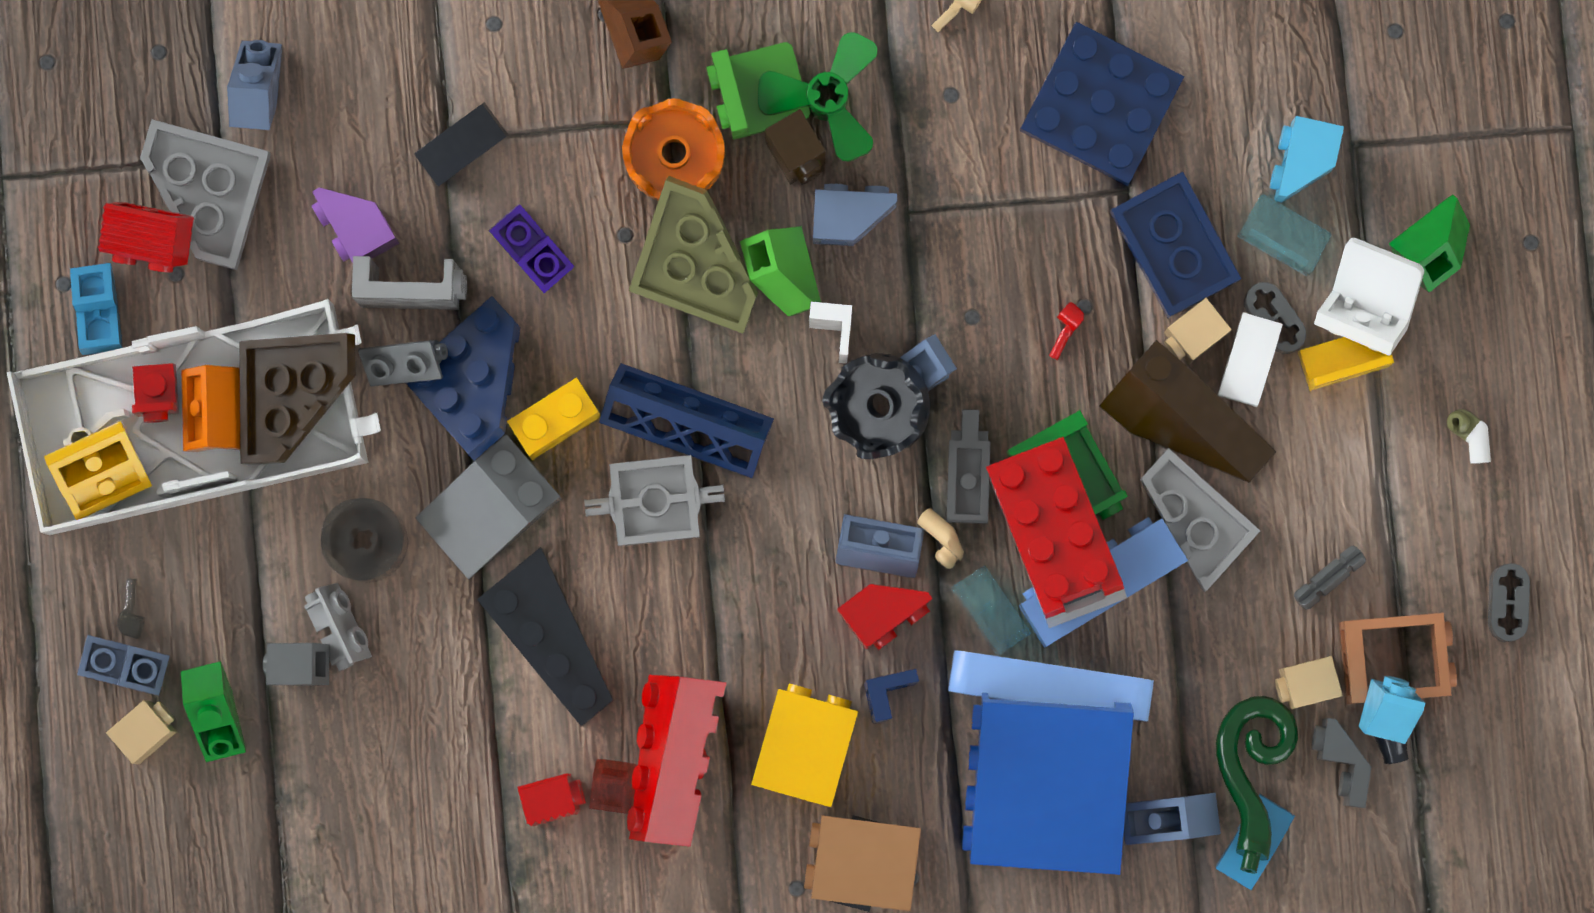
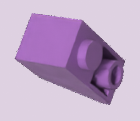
[311,188,399,262]

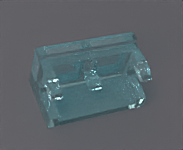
[951,566,1031,656]

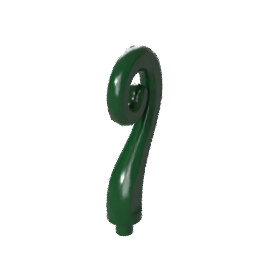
[1216,696,1298,874]

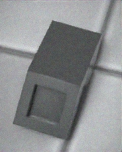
[1312,718,1371,808]

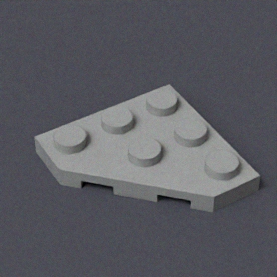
[140,119,271,270]

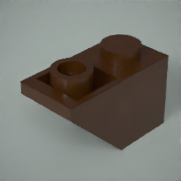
[597,0,672,69]

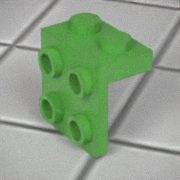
[706,42,810,140]

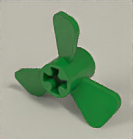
[758,32,878,162]

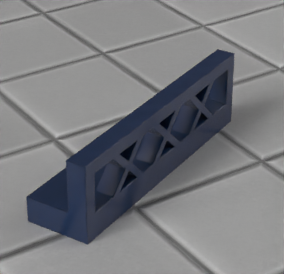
[599,363,774,478]
[864,669,919,724]

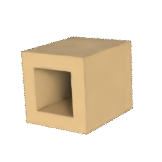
[1164,298,1232,364]
[1275,656,1343,709]
[106,700,177,764]

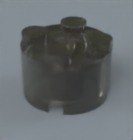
[321,498,409,583]

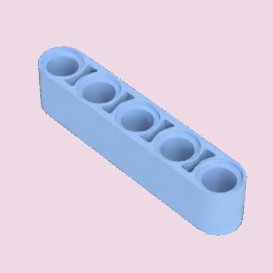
[948,650,1154,722]

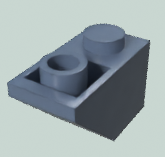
[227,40,282,130]
[813,184,897,246]

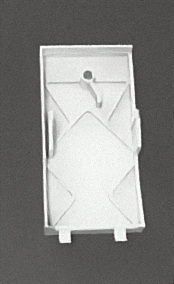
[7,299,381,535]

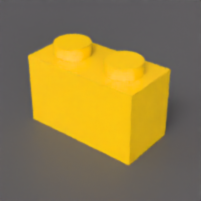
[507,377,601,460]

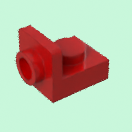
[132,363,179,423]

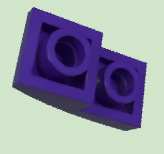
[488,204,575,293]

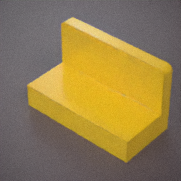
[1298,337,1394,391]

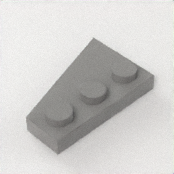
[1140,448,1260,592]

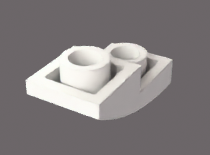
[1218,312,1283,407]

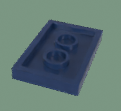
[1110,172,1241,319]

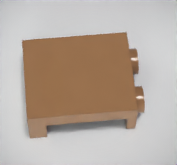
[804,815,921,911]

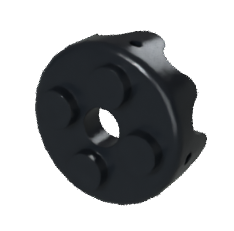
[822,353,930,459]

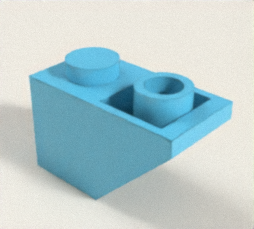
[1270,116,1344,203]
[1358,676,1425,744]

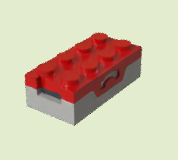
[986,437,1127,628]

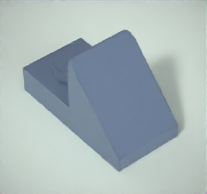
[900,334,957,391]

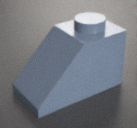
[1124,793,1221,845]

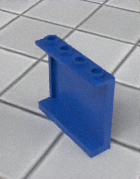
[962,693,1134,875]

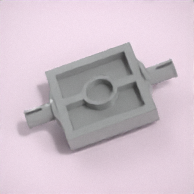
[584,455,725,546]

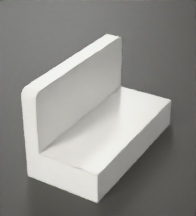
[809,302,852,364]

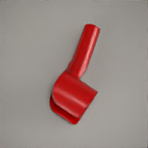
[1049,302,1084,360]

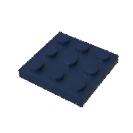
[1020,22,1185,186]

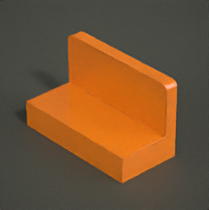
[181,365,240,452]

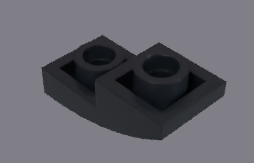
[414,102,508,187]

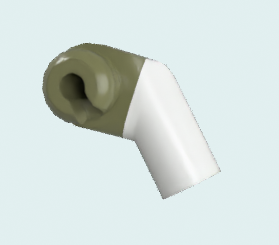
[1447,409,1491,464]

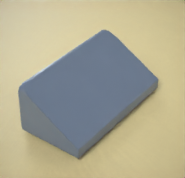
[835,514,924,578]

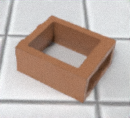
[1339,613,1457,705]

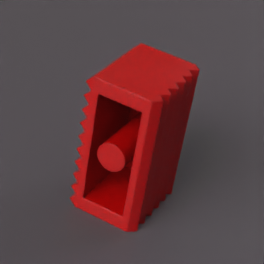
[98,202,194,273]
[517,773,586,826]

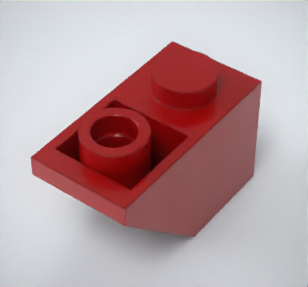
[837,584,933,651]

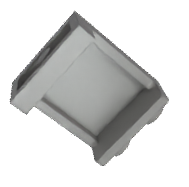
[352,256,467,310]

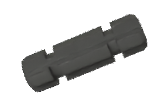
[1294,545,1366,610]

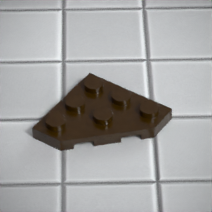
[239,333,356,465]

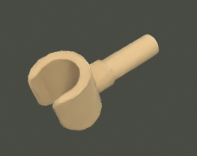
[931,0,982,32]

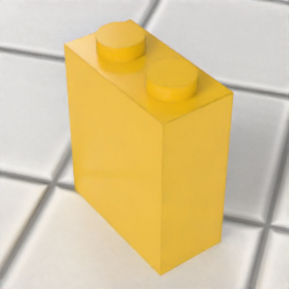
[751,684,858,807]

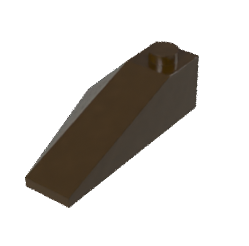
[1099,340,1276,483]

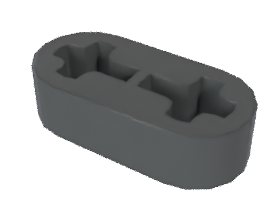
[1244,282,1306,354]
[1488,563,1530,642]

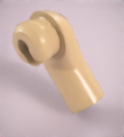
[918,508,964,569]

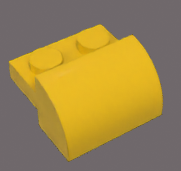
[44,421,152,520]

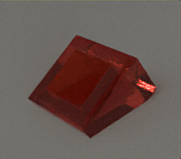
[589,759,636,814]

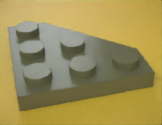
[629,176,759,334]

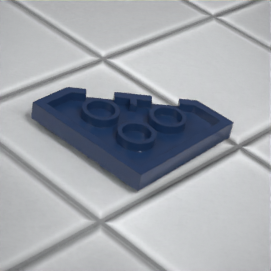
[406,296,521,461]

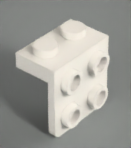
[1314,238,1424,356]

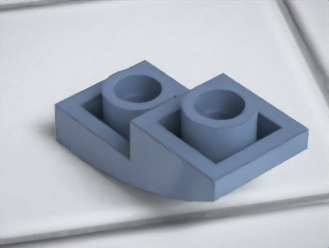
[77,635,170,696]

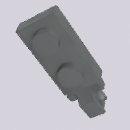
[946,409,990,524]

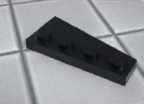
[477,547,614,727]

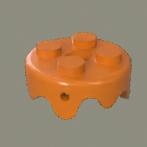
[622,98,725,201]

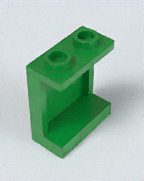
[1006,410,1128,521]

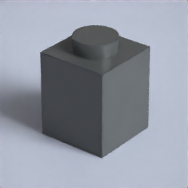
[263,643,330,686]

